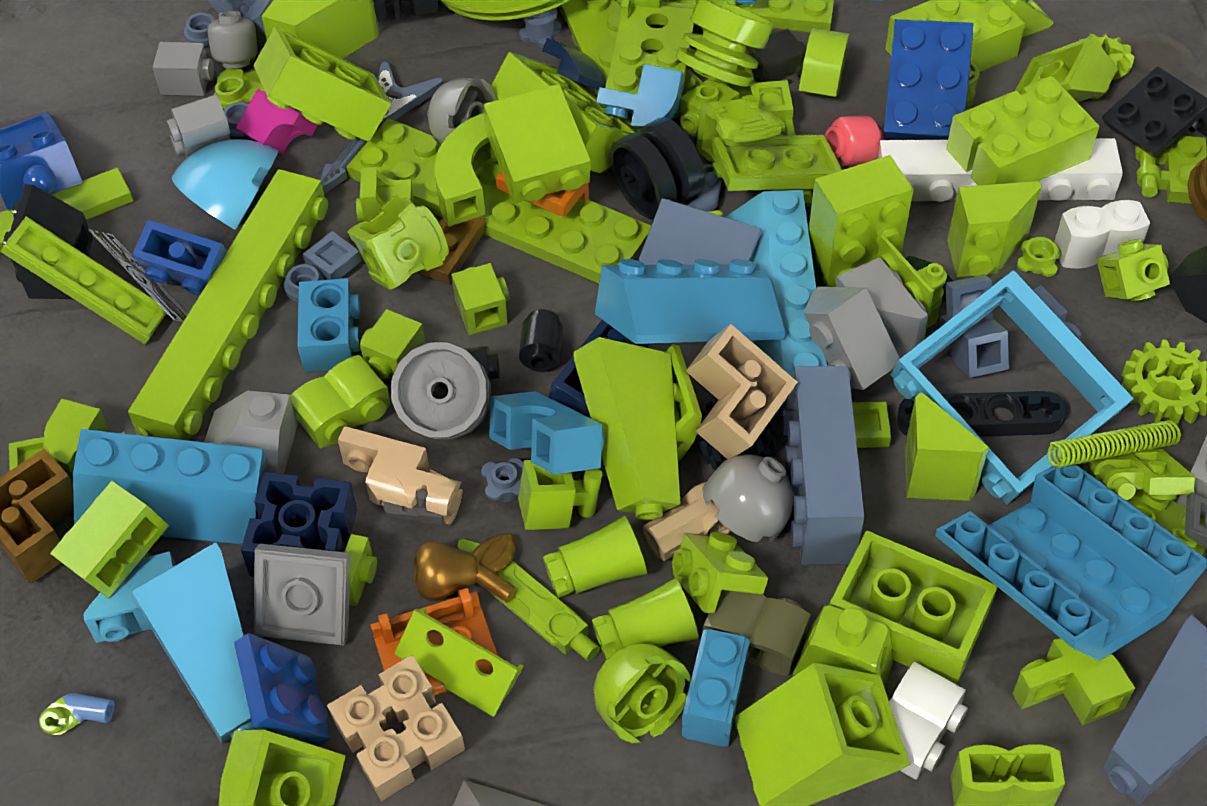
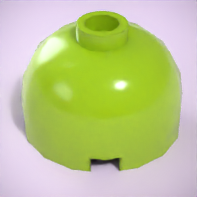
[593,643,691,743]

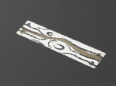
[88,229,188,322]

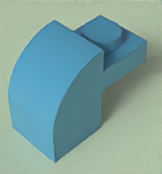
[596,64,685,131]

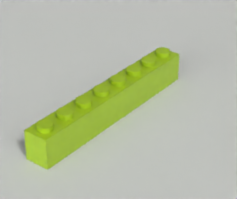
[128,169,328,441]

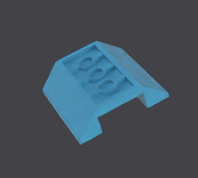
[935,464,1207,661]

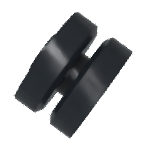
[609,117,705,219]

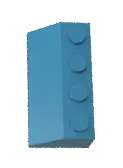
[595,259,785,344]
[73,429,268,546]

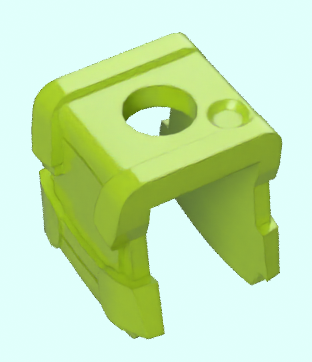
[696,94,785,178]
[348,194,449,289]

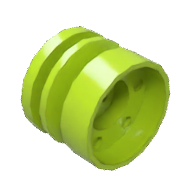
[676,0,774,87]

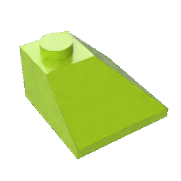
[1015,35,1117,102]

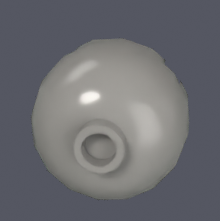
[427,78,497,144]
[703,454,795,543]

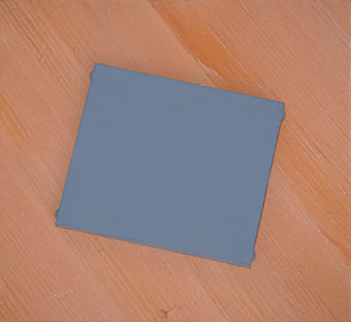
[638,198,761,265]

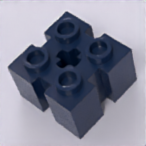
[241,472,357,577]

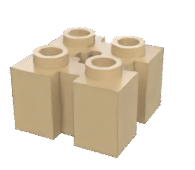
[327,655,465,802]

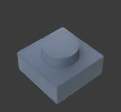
[303,231,362,280]

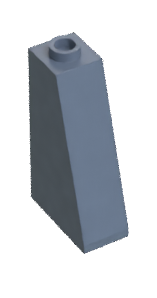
[1102,615,1207,805]

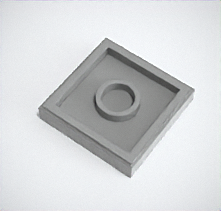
[254,544,351,645]

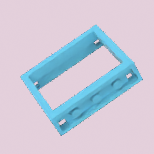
[890,270,1134,505]

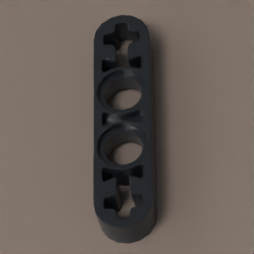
[896,391,1066,437]

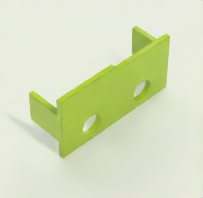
[394,608,524,717]

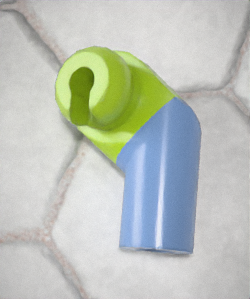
[39,693,115,735]

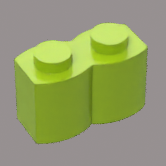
[290,355,391,448]
[950,744,1065,806]

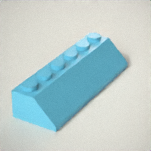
[725,190,827,416]

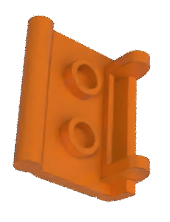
[370,588,499,695]

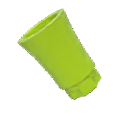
[543,515,647,598]
[591,578,699,660]

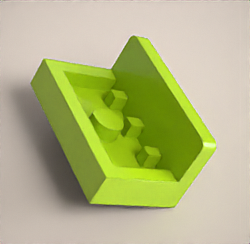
[672,532,768,614]

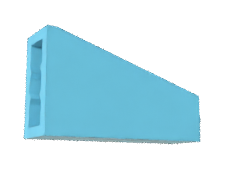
[131,543,259,744]

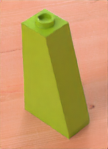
[574,337,681,520]

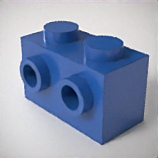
[132,220,227,296]

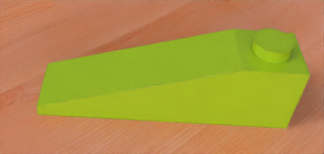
[219,729,346,806]

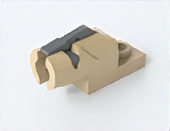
[338,426,463,526]

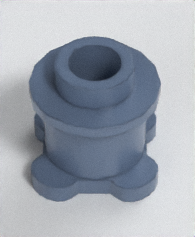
[519,7,561,48]

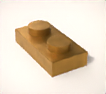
[416,217,486,285]

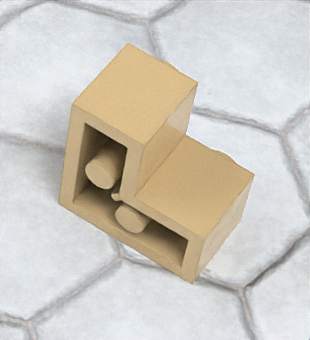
[686,324,798,459]

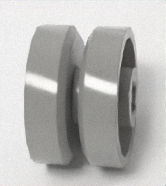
[391,342,491,440]

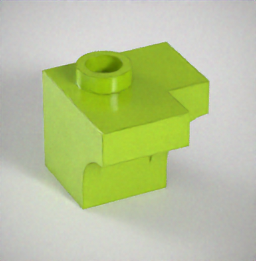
[356,166,415,222]

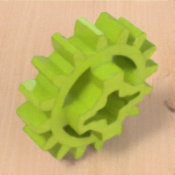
[1121,340,1207,425]

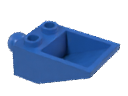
[0,111,83,210]

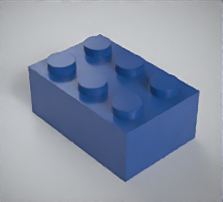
[884,19,973,140]

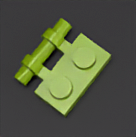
[1135,136,1207,204]
[1089,449,1195,500]

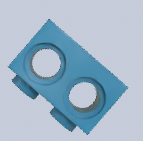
[297,278,361,372]

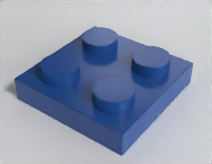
[234,633,331,747]

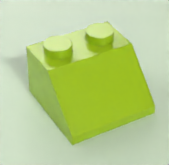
[947,181,1042,277]

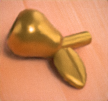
[414,533,517,603]

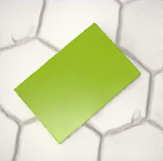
[711,135,842,191]

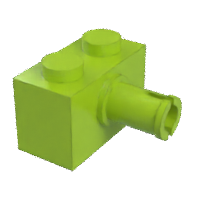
[50,481,169,599]

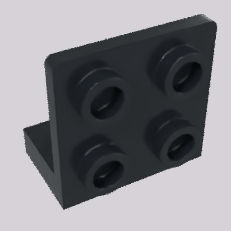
[1102,66,1207,157]

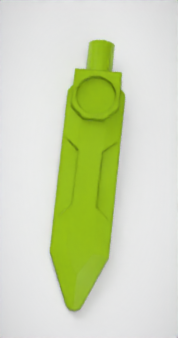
[458,539,600,662]

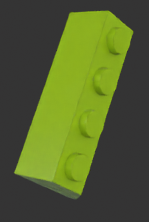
[491,52,638,173]

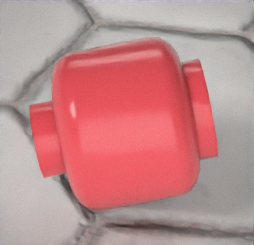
[825,115,885,167]

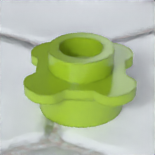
[1017,237,1061,277]

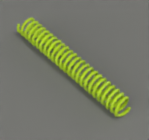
[1047,420,1181,468]

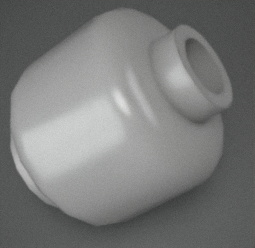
[207,11,258,68]

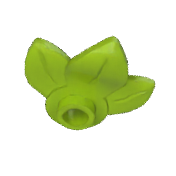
[214,68,265,109]

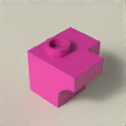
[236,88,318,155]

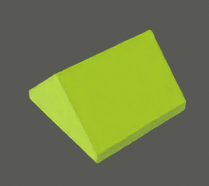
[905,392,989,501]

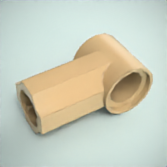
[643,482,731,561]

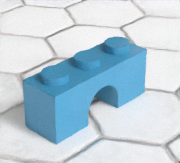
[489,391,605,475]

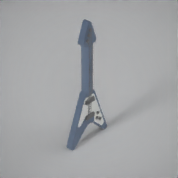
[320,62,444,194]

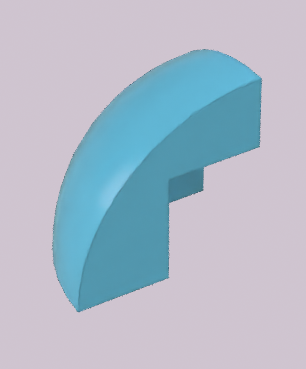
[172,139,278,230]

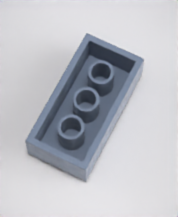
[782,366,864,565]

